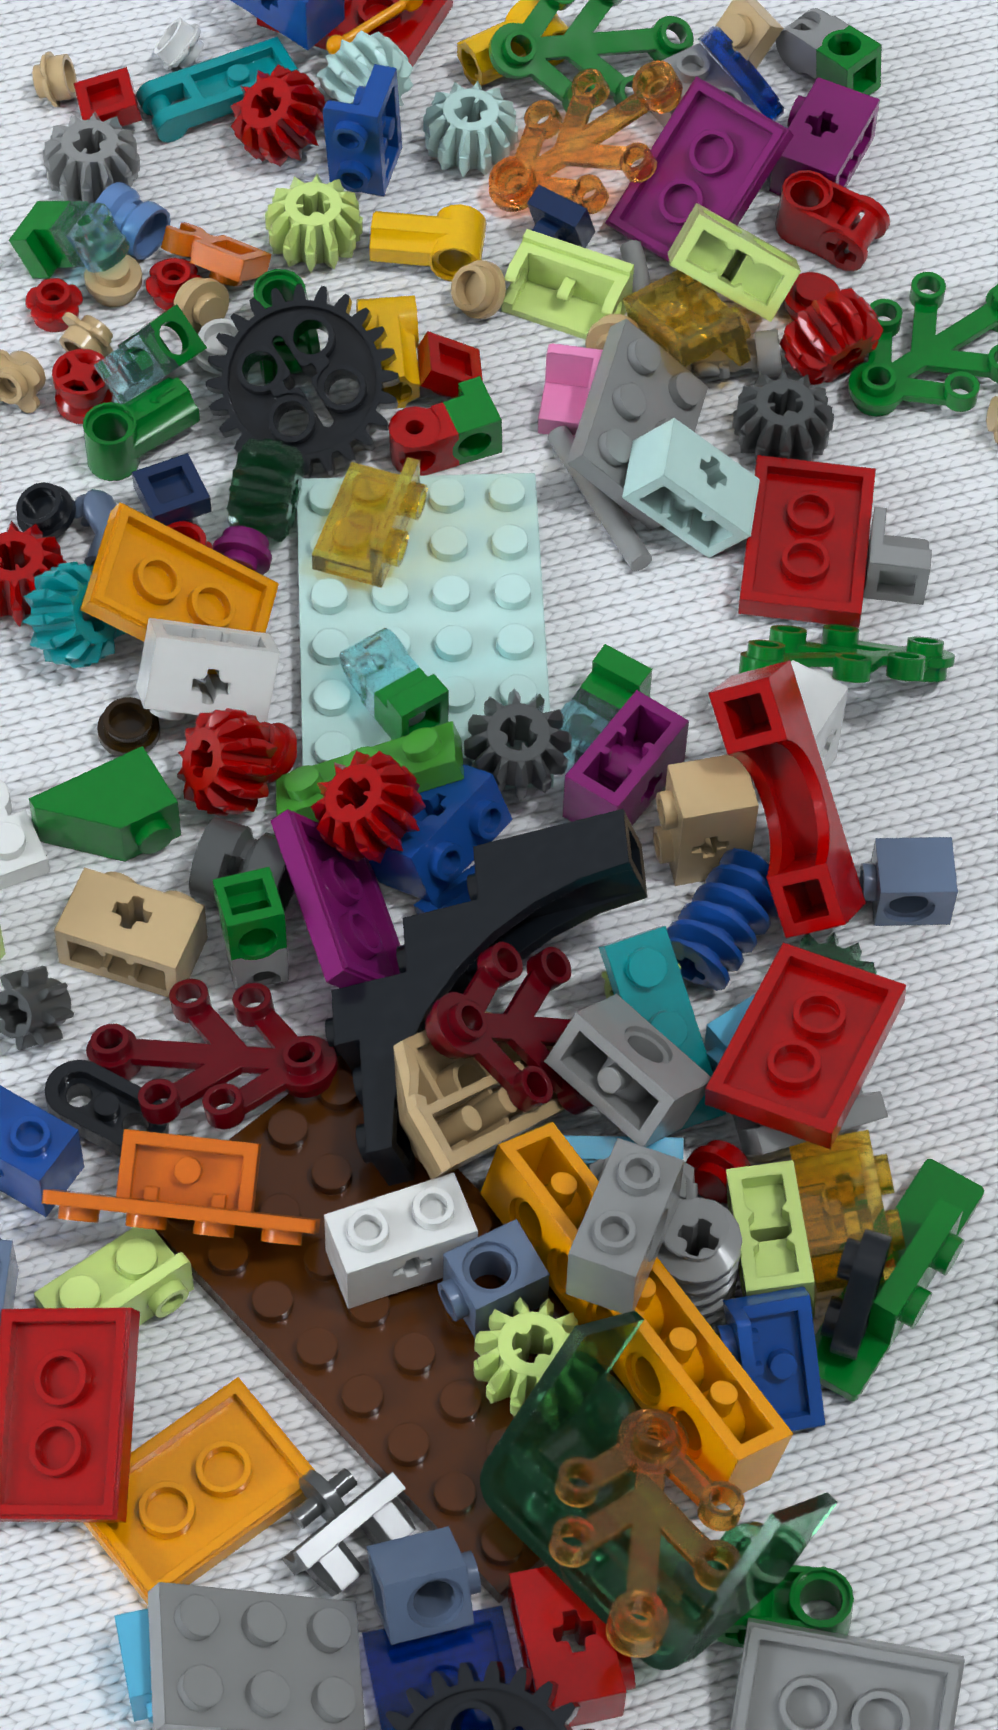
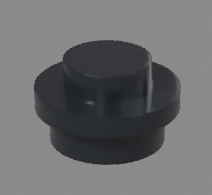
[16,482,76,538]

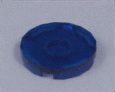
[698,26,785,121]

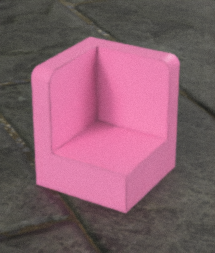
[538,343,603,438]

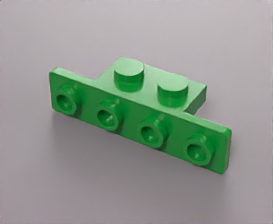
[815,1159,984,1401]

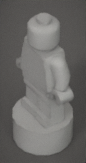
[672,329,782,379]

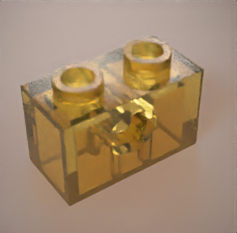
[789,1130,906,1293]

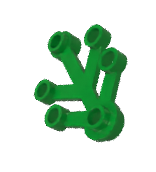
[489,0,694,118]
[848,272,998,417]
[738,624,955,683]

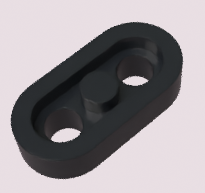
[45,1060,169,1157]
[820,1228,893,1361]

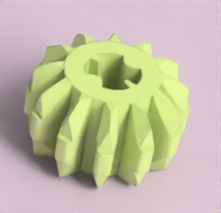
[265,174,363,273]
[473,1297,591,1419]

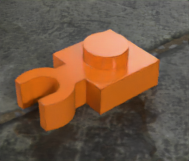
[161,222,272,286]

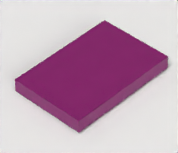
[605,76,794,264]
[271,809,401,988]

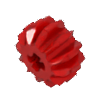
[230,64,326,167]
[779,288,884,385]
[0,520,67,627]
[177,708,277,817]
[311,751,426,863]

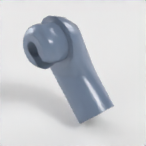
[75,489,117,566]

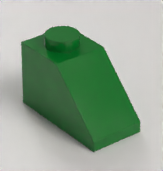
[29,746,181,862]

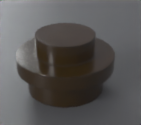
[97,697,160,757]

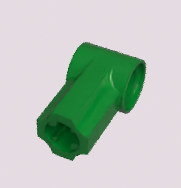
[83,377,200,481]

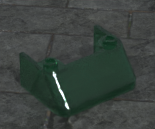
[480,1310,838,1670]

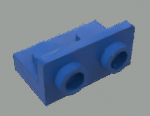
[322,64,403,196]

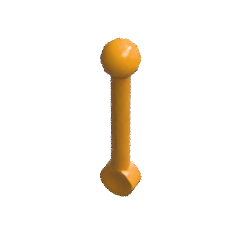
[326,0,423,54]

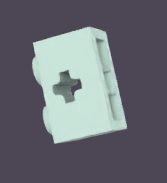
[622,418,760,558]

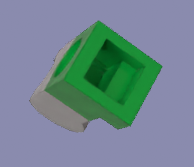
[775,8,882,96]
[212,867,289,990]

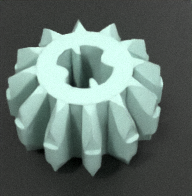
[316,30,413,106]
[423,81,518,177]

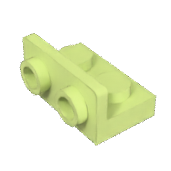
[34,1227,194,1326]

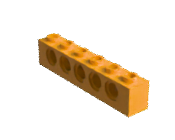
[480,1122,793,1507]

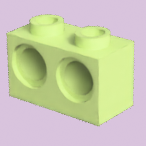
[668,203,801,322]
[726,1160,815,1318]

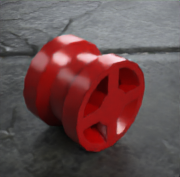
[52,349,114,424]

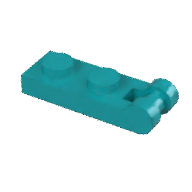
[136,36,299,142]

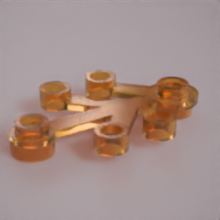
[489,60,683,214]
[549,1408,745,1658]

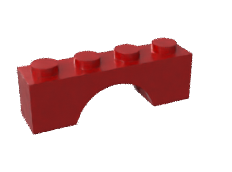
[708,660,866,938]

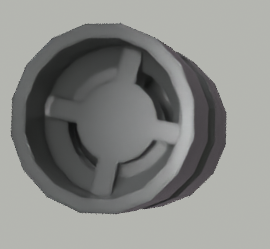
[189,816,294,912]

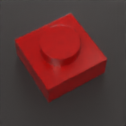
[73,67,142,127]
[417,331,483,398]

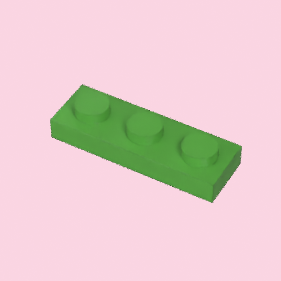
[276,721,464,823]

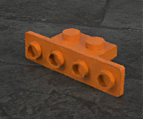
[42,1129,320,1245]

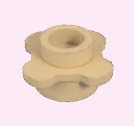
[59,312,119,363]
[0,349,46,413]

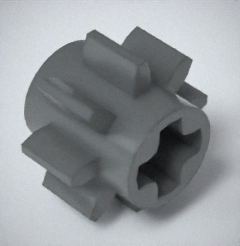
[0,966,74,1050]

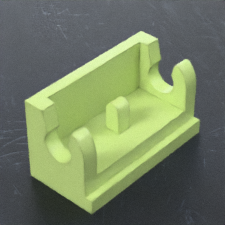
[501,229,634,340]

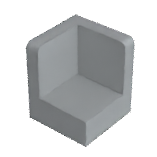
[863,507,932,605]

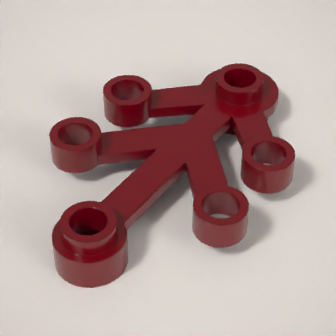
[425,942,594,1115]
[86,979,338,1129]

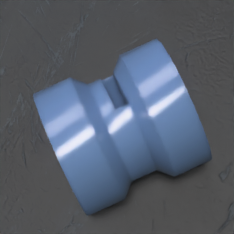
[90,182,171,260]

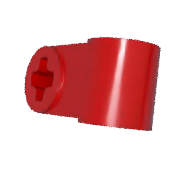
[775,170,890,271]

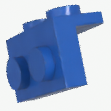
[715,1286,825,1431]

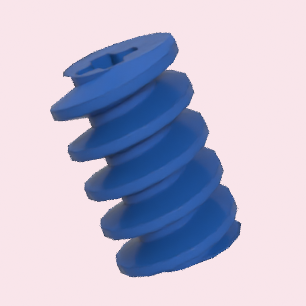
[667,848,778,991]

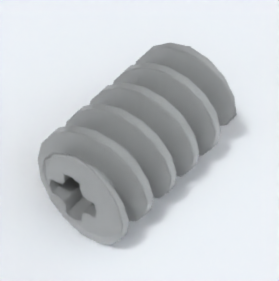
[657,1197,742,1326]

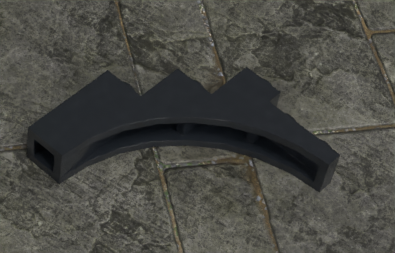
[325,809,648,1186]

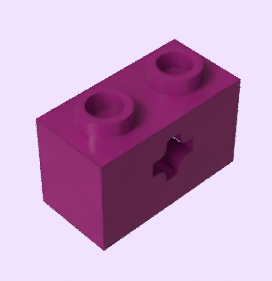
[769,77,880,196]
[562,690,689,826]

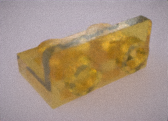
[623,270,751,367]
[312,457,428,588]

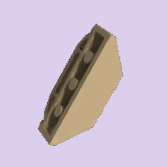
[393,1011,565,1179]

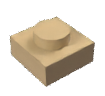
[708,0,784,73]

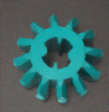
[22,562,126,668]

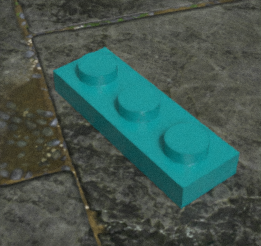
[598,926,726,1133]

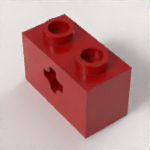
[508,1557,636,1727]

